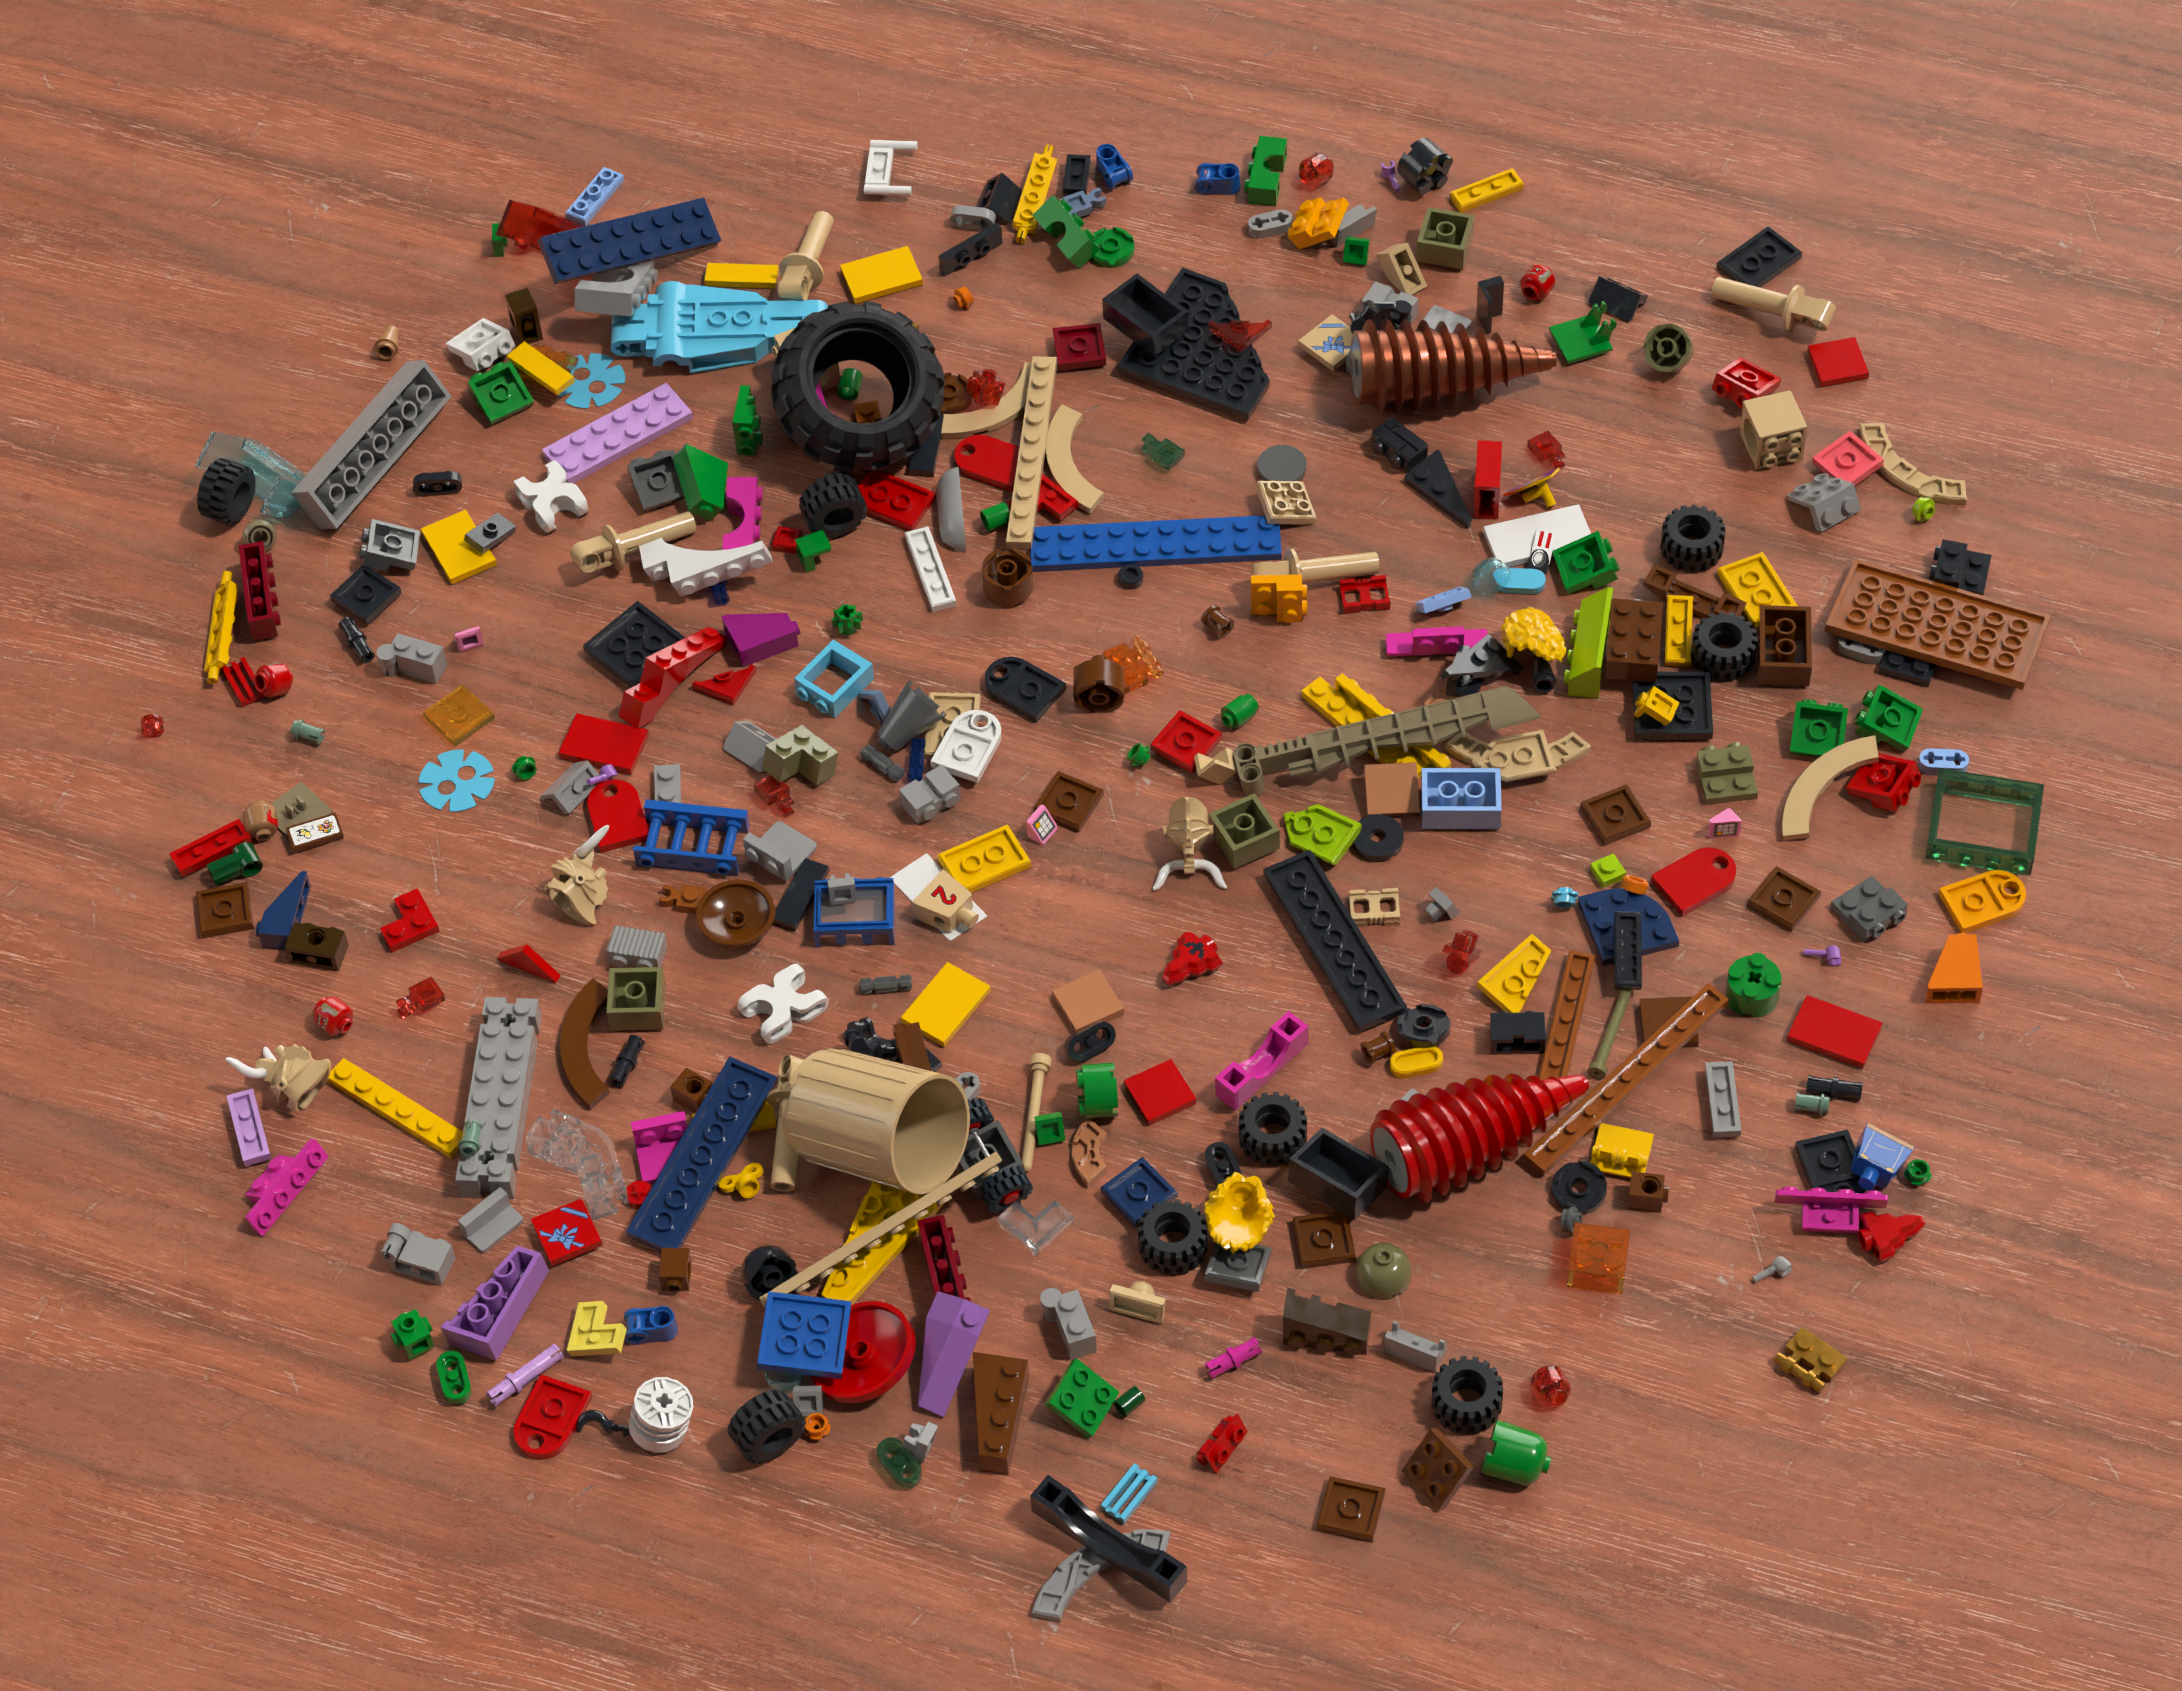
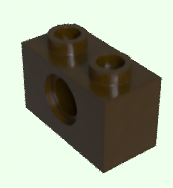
[505,288,543,345]
[285,922,349,971]

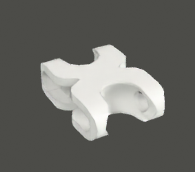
[513,460,589,533]
[737,964,829,1044]

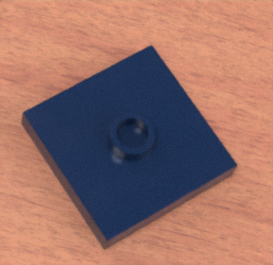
[1100,1157,1178,1228]

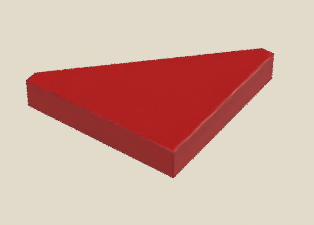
[692,664,756,705]
[497,944,561,983]

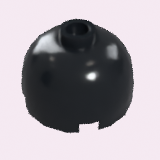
[741,1245,798,1301]

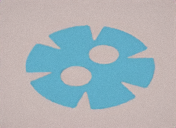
[558,353,625,408]
[419,749,495,811]

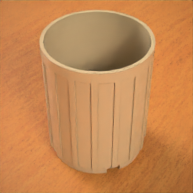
[782,1048,970,1194]

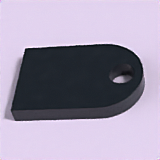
[985,657,1067,723]
[1795,1129,1866,1194]

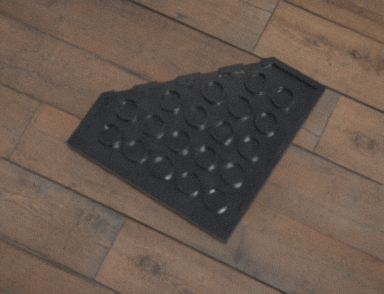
[1117,267,1270,420]

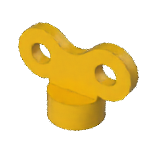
[719,1163,764,1198]

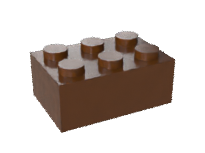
[1605,598,1663,683]
[1757,605,1812,686]

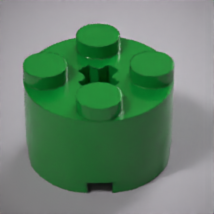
[1726,953,1782,1018]
[1075,1062,1118,1119]

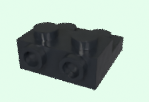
[1929,539,1992,596]

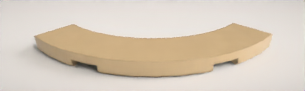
[941,362,1032,439]
[1046,404,1104,514]
[1859,423,1967,505]
[1445,731,1591,769]
[1782,736,1879,841]

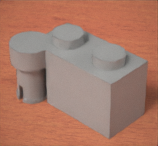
[376,633,447,684]
[380,1223,456,1286]
[1040,1288,1097,1360]

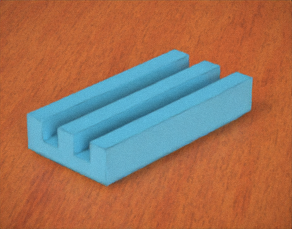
[1101,1463,1158,1524]

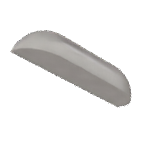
[936,467,966,552]

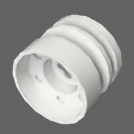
[628,1377,693,1453]

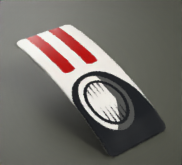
[1528,530,1556,574]

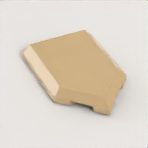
[1474,730,1556,782]

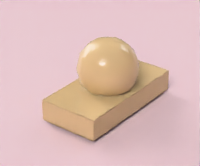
[1109,1281,1166,1324]

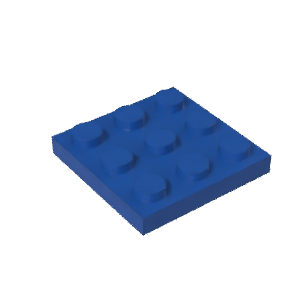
[757,1291,852,1379]

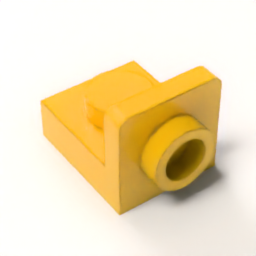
[1634,686,1679,726]

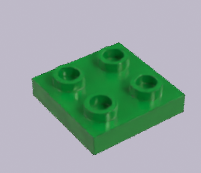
[1045,1358,1119,1438]

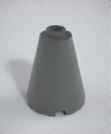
[877,680,947,751]

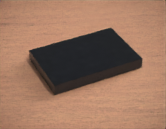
[1717,226,1803,288]

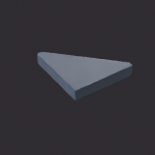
[858,690,890,724]

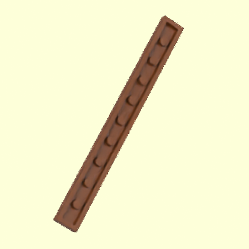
[1524,983,1729,1176]

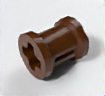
[1201,605,1234,638]
[1360,1031,1396,1064]

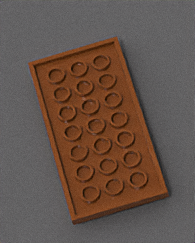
[1824,559,2051,690]

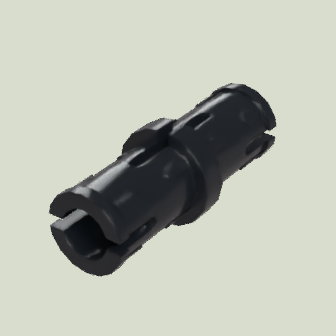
[338,617,375,664]
[608,1035,645,1088]
[1806,1075,1863,1100]

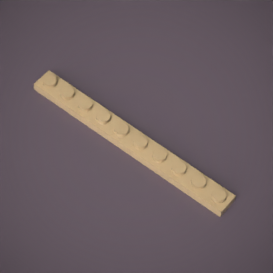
[1006,356,1057,549]
[759,1151,1002,1308]

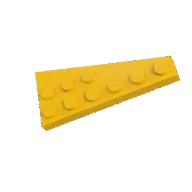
[821,1181,946,1305]

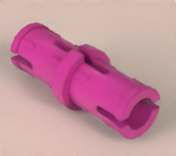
[1204,1337,1262,1379]

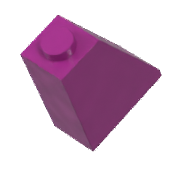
[721,613,800,667]

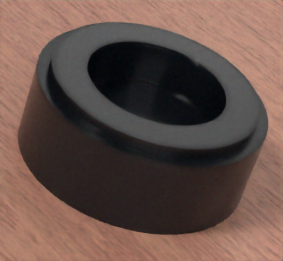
[1118,565,1143,590]

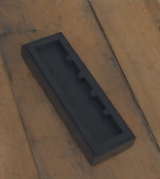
[938,223,1003,277]
[1613,911,1642,990]

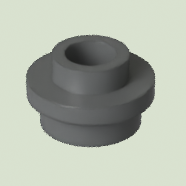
[1561,1207,1582,1235]

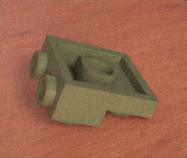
[1696,742,1758,805]

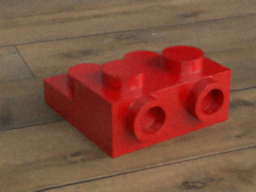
[1711,357,1782,408]
[1846,753,1921,812]

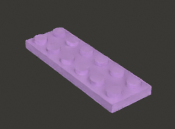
[542,382,693,483]

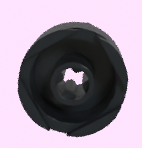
[1397,138,1453,195]

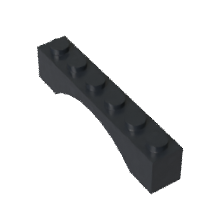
[1030,1475,1188,1603]

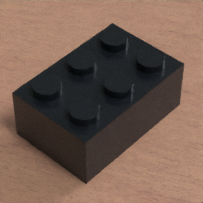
[1102,273,1189,357]
[1288,1127,1389,1220]

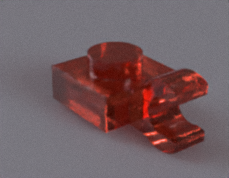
[1527,431,1565,469]
[754,775,794,817]
[396,976,445,1019]

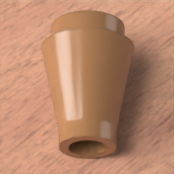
[374,325,399,360]

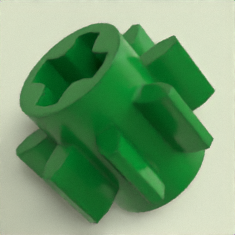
[831,604,863,635]

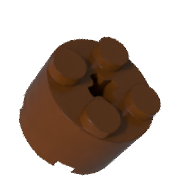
[982,548,1034,609]
[1073,655,1125,713]

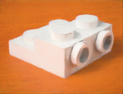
[446,318,515,371]

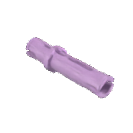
[486,1344,564,1407]

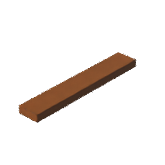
[1539,950,1596,1080]

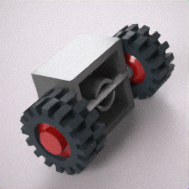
[958,1098,1033,1213]

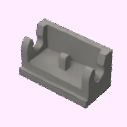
[1384,1321,1447,1373]

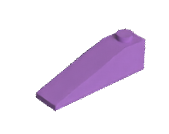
[918,1292,990,1418]

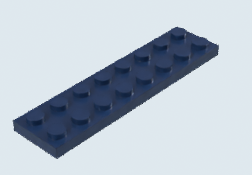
[537,197,722,285]
[626,1056,778,1251]

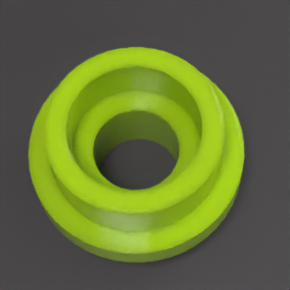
[1912,497,1935,522]

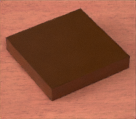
[1033,771,1104,832]
[1580,784,1651,846]
[1747,866,1821,932]
[196,882,254,939]
[1639,996,1699,1047]
[1292,1211,1356,1269]
[1316,1476,1386,1543]

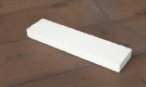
[905,527,957,612]

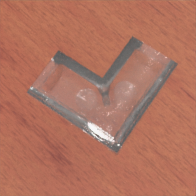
[996,1200,1075,1256]

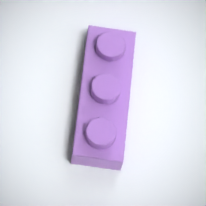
[227,1088,271,1167]

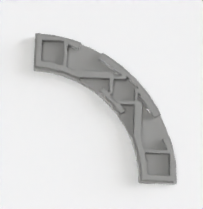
[1032,1529,1170,1622]

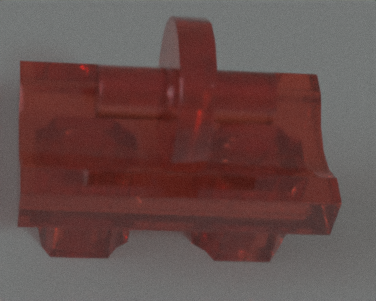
[1442,929,1482,974]

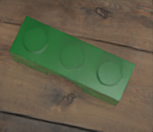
[1244,135,1287,206]
[1033,195,1101,268]

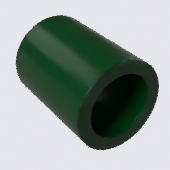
[1113,1386,1146,1417]

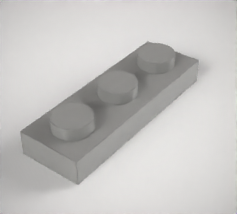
[1705,1061,1741,1138]

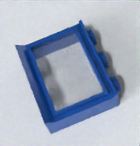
[813,877,895,948]

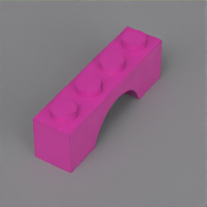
[722,477,763,550]
[1215,1011,1309,1111]

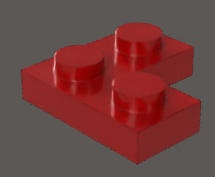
[1008,474,1078,521]
[380,888,440,953]

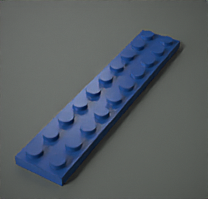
[1031,515,1282,572]

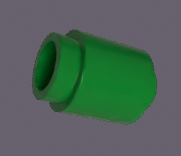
[1221,694,1259,729]

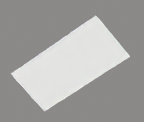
[890,853,987,941]

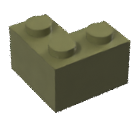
[762,725,838,786]

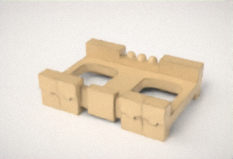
[1349,888,1400,927]

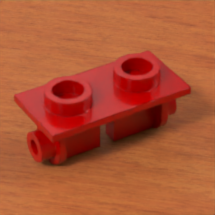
[1196,1413,1248,1474]

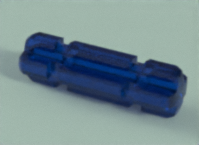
[908,738,925,783]

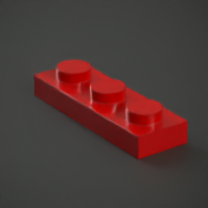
[169,819,252,877]

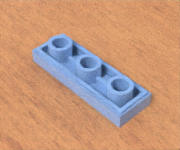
[565,167,624,226]

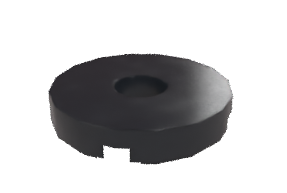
[1352,814,1404,862]
[1397,1004,1451,1048]
[1552,1161,1607,1215]

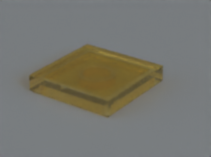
[423,684,495,747]

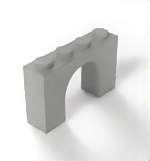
[575,260,658,317]

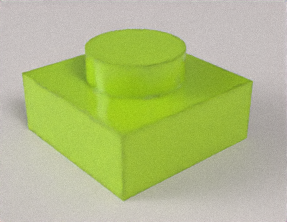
[1590,853,1627,888]

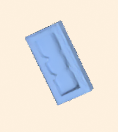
[1415,587,1471,613]

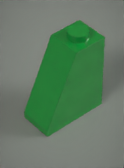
[673,444,728,521]

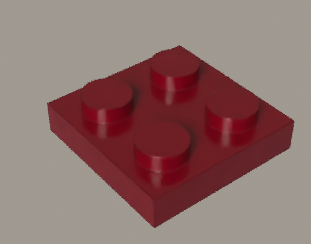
[1052,323,1106,371]

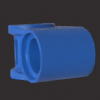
[1096,144,1133,190]
[1194,163,1241,195]
[624,1306,678,1345]

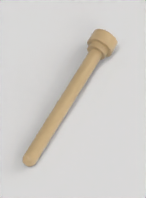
[1022,1053,1052,1172]

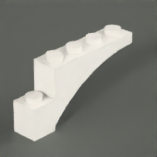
[639,538,773,597]

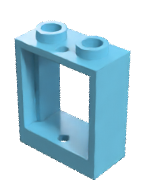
[794,640,874,718]

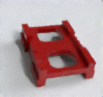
[1339,575,1391,614]

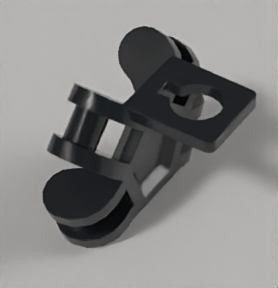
[1349,300,1412,334]
[843,1017,900,1062]

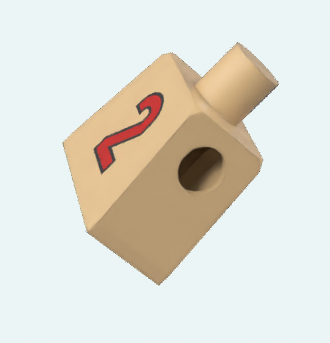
[912,870,979,932]

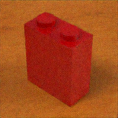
[1473,440,1503,519]

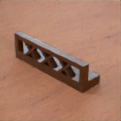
[892,1022,931,1071]

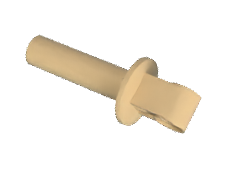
[778,211,834,301]
[1712,277,1836,331]
[570,511,696,573]
[1250,548,1380,583]
[767,1054,804,1192]

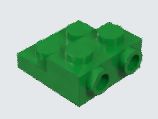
[467,361,534,425]
[732,385,763,456]
[1553,531,1620,594]
[1853,684,1923,752]
[1789,699,1848,758]

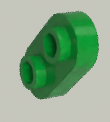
[436,1351,472,1404]

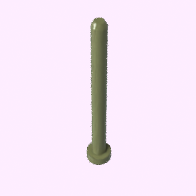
[1587,990,1633,1079]

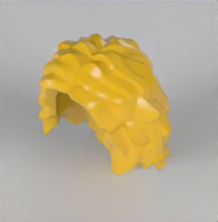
[1501,607,1566,662]
[1204,1172,1275,1254]

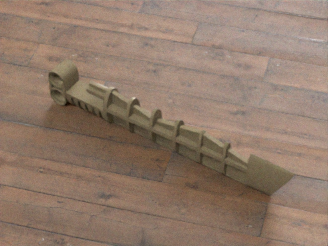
[1234,686,1541,796]

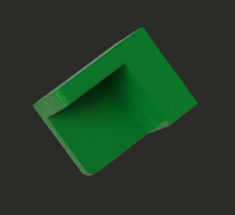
[795,530,832,573]

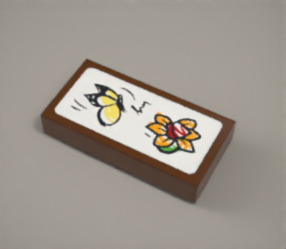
[286,812,344,853]

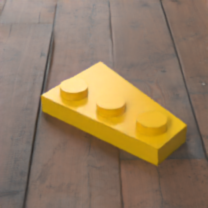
[1476,934,1551,1013]

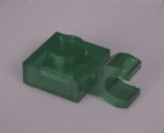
[1141,433,1185,471]

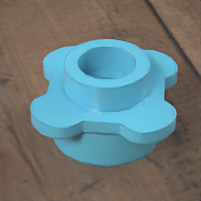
[1551,887,1578,908]

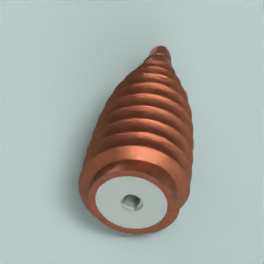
[1350,319,1557,414]

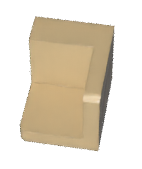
[1194,748,1238,785]

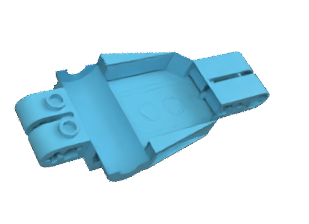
[611,281,828,373]

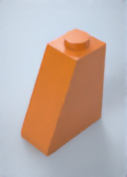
[1925,933,1983,1003]

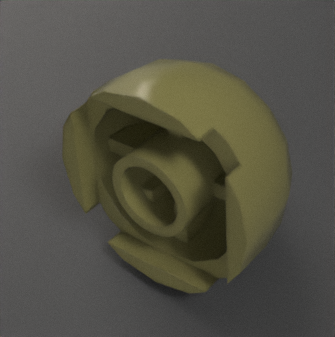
[1643,323,1694,373]
[1356,1243,1411,1300]

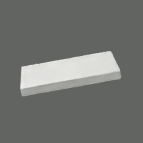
[1483,504,1591,570]

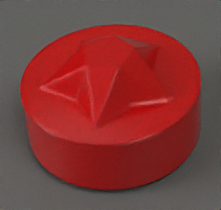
[625,1180,652,1209]

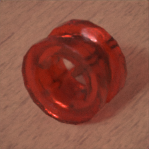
[140,714,164,738]

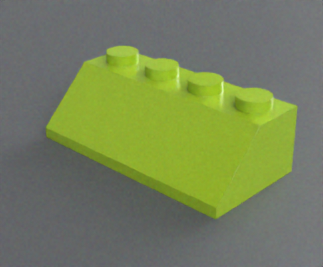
[1564,587,1613,699]

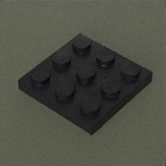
[583,601,686,688]
[1632,671,1713,740]

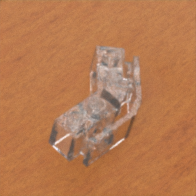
[525,1109,629,1220]

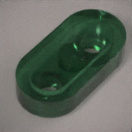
[877,1437,922,1488]

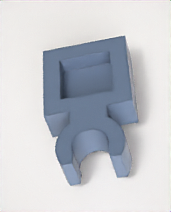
[1061,188,1106,217]

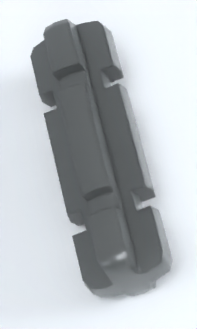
[861,745,905,782]
[860,974,912,994]

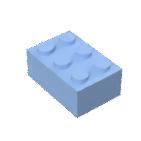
[1421,768,1501,829]

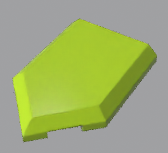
[1283,804,1362,865]

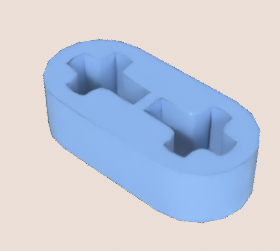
[1918,748,1969,776]

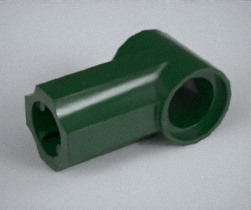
[206,842,263,886]

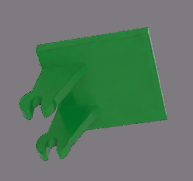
[1549,301,1617,364]

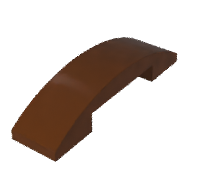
[1643,564,1747,619]

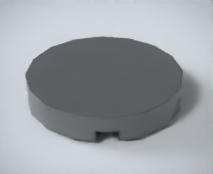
[1258,445,1306,481]

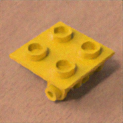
[1591,1123,1654,1178]

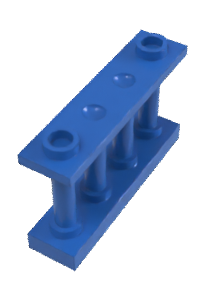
[633,799,750,876]

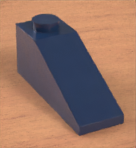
[256,871,311,950]

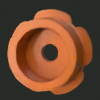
[953,286,974,309]
[803,1413,831,1440]

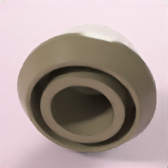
[242,520,277,551]

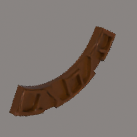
[560,978,610,1110]

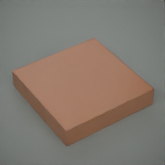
[1364,762,1420,816]
[1052,969,1124,1033]

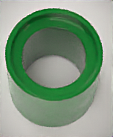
[837,368,863,401]
[980,502,1010,532]

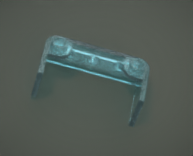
[195,431,307,519]

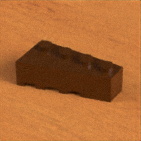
[973,1352,1030,1475]

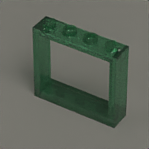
[1925,768,2044,875]

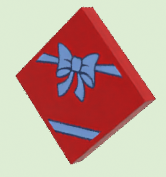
[531,1198,603,1266]

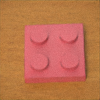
[1813,431,1884,486]

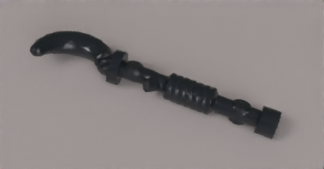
[576,1410,632,1437]

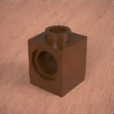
[670,1067,713,1113]
[1628,1171,1669,1213]
[659,1248,692,1293]

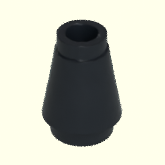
[1531,657,1557,693]

